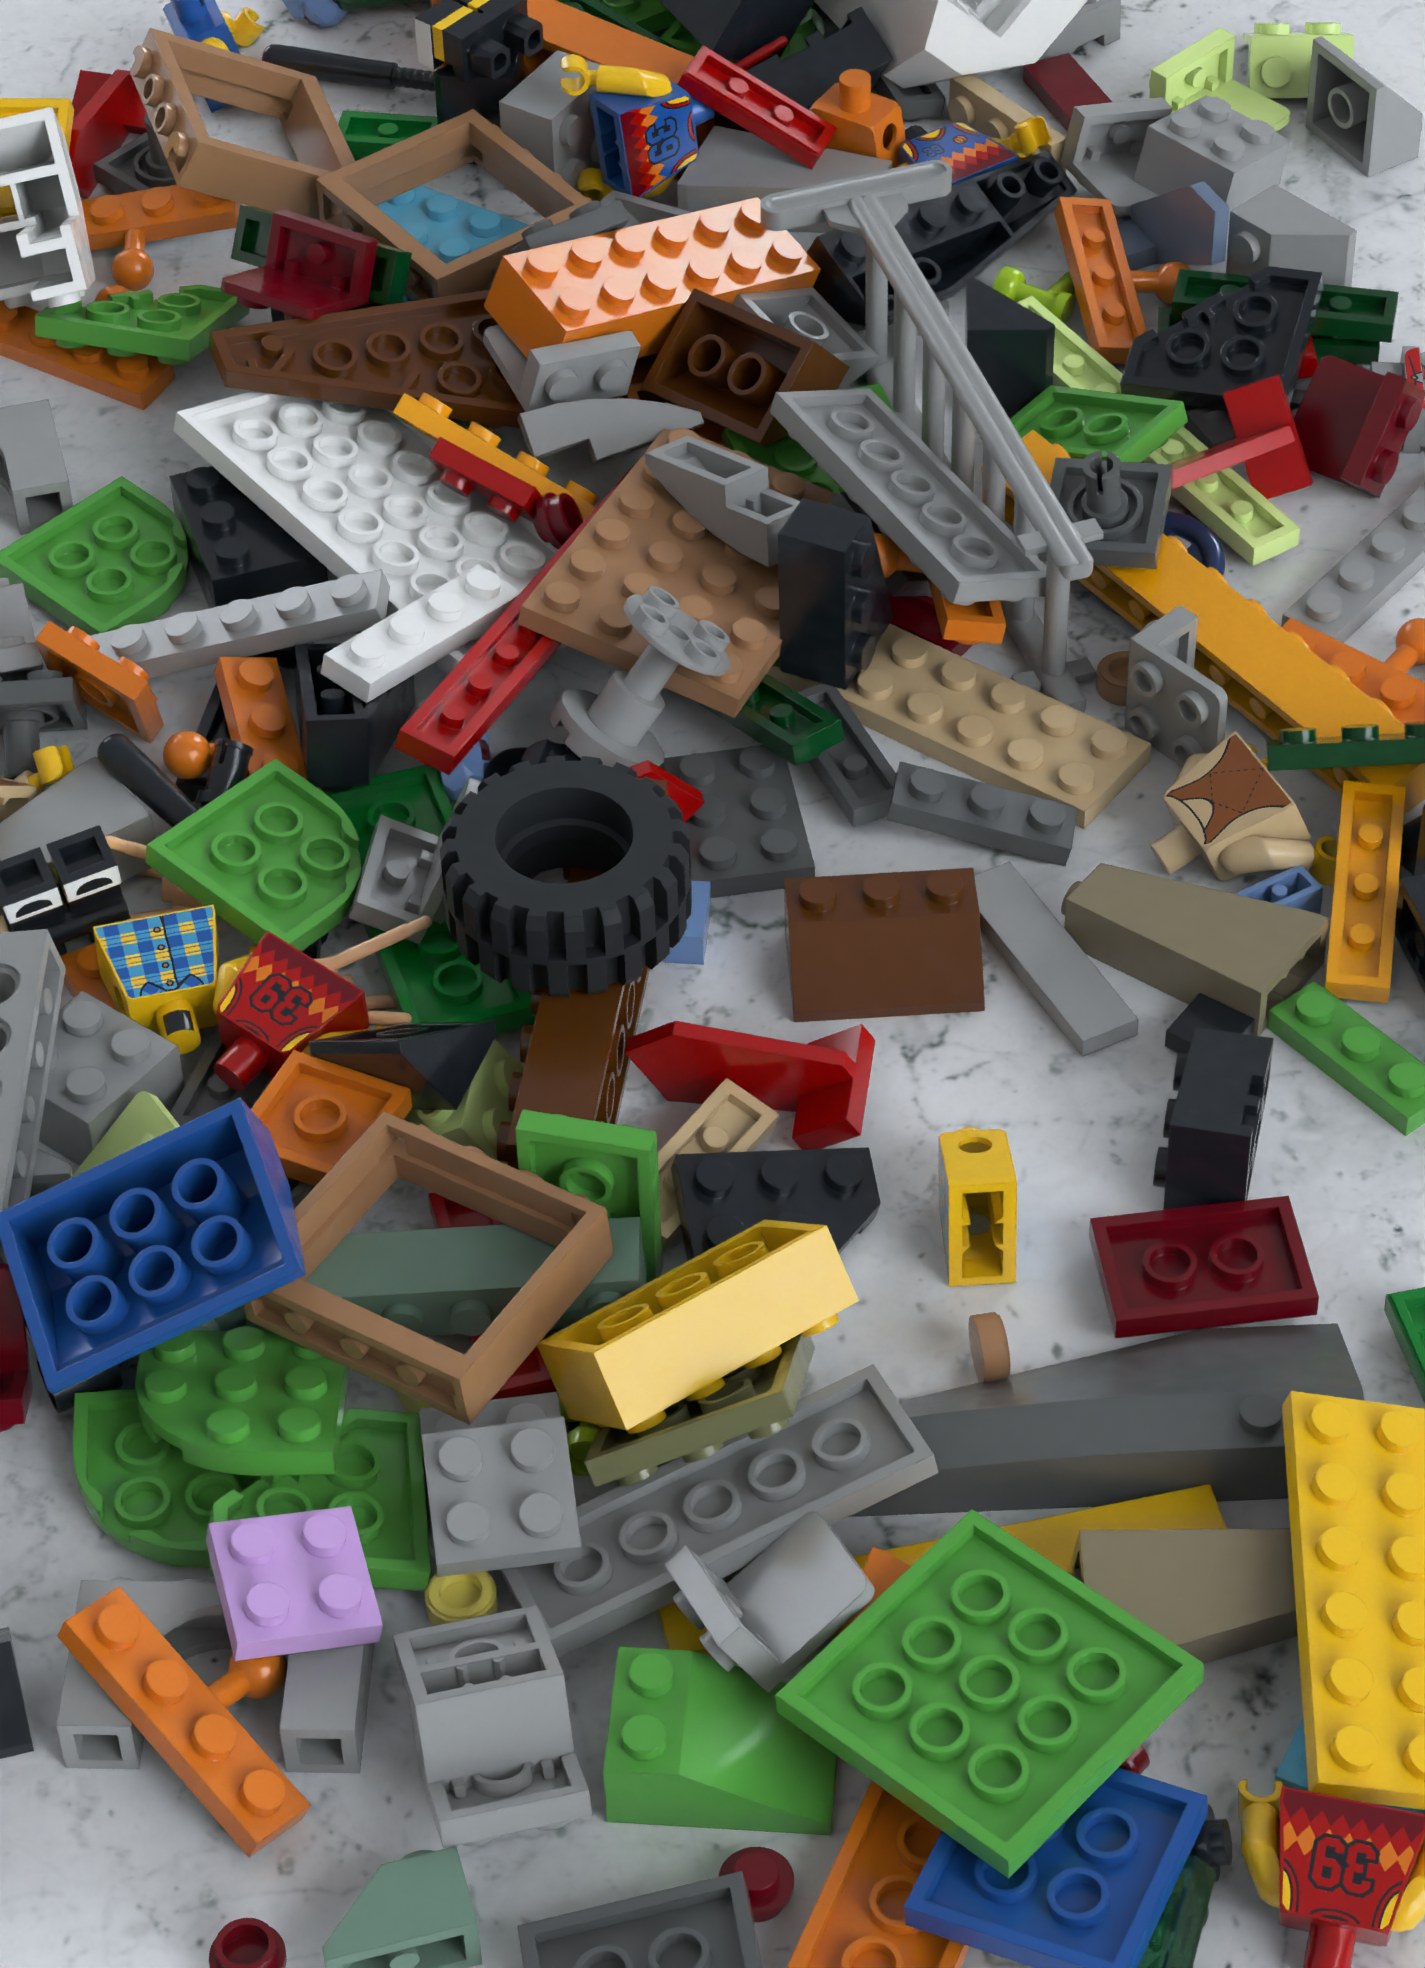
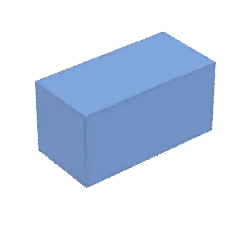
[1236,865,1323,914]
[665,881,711,965]

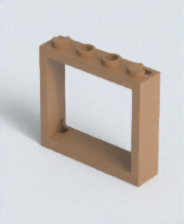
[130,28,355,221]
[316,109,592,301]
[243,1111,614,1425]

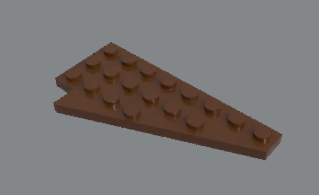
[209,290,668,429]

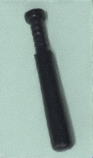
[262,44,435,92]
[97,733,199,827]

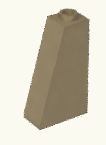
[1061,863,1329,1036]
[1071,1528,1298,1664]

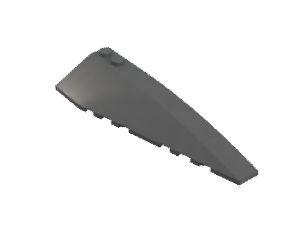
[657,1323,1365,1517]

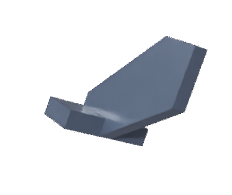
[1117,181,1229,270]

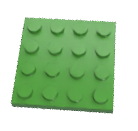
[775,1509,1204,1879]

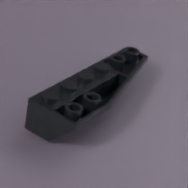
[806,150,1078,326]

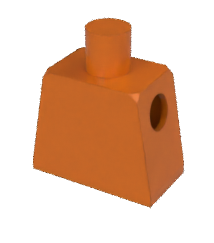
[809,69,906,168]

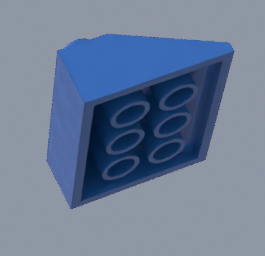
[0,1098,306,1395]

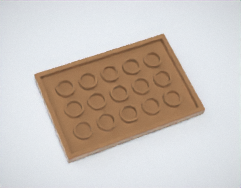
[518,428,837,718]

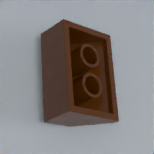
[641,288,849,447]
[784,868,985,1022]

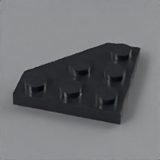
[1120,266,1323,410]
[671,1147,881,1261]

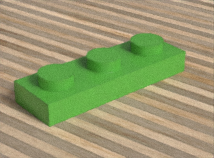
[1267,980,1425,1136]

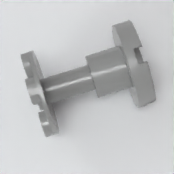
[549,586,730,767]

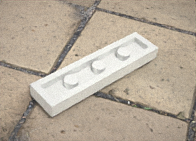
[321,564,522,703]

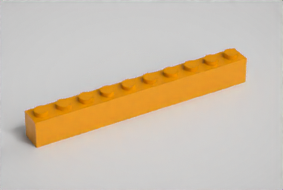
[981,430,1425,814]

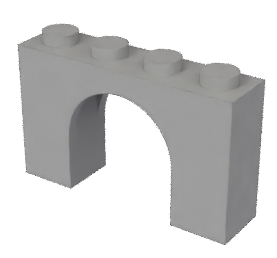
[0,399,73,535]
[56,1577,375,1774]

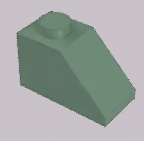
[322,1846,482,1968]

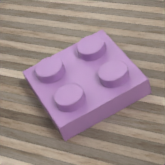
[206,1506,383,1661]

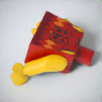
[213,931,390,1092]
[1238,1779,1425,1968]

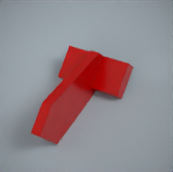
[69,69,147,199]
[1167,374,1313,499]
[624,1021,875,1150]

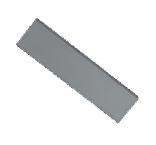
[974,861,1139,1057]

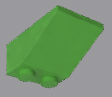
[603,1646,837,1836]

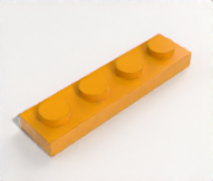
[393,392,599,522]
[1324,780,1406,1003]

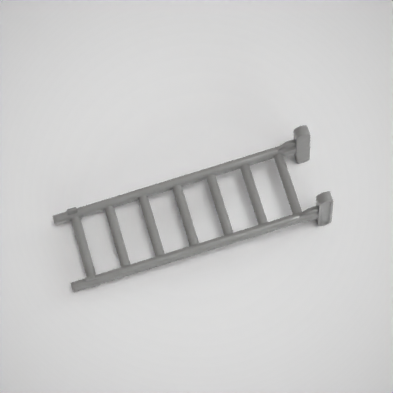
[760,160,1104,712]

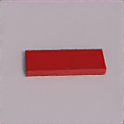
[677,46,838,170]

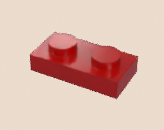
[428,437,541,523]

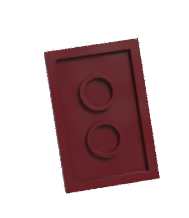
[1089,1196,1319,1339]

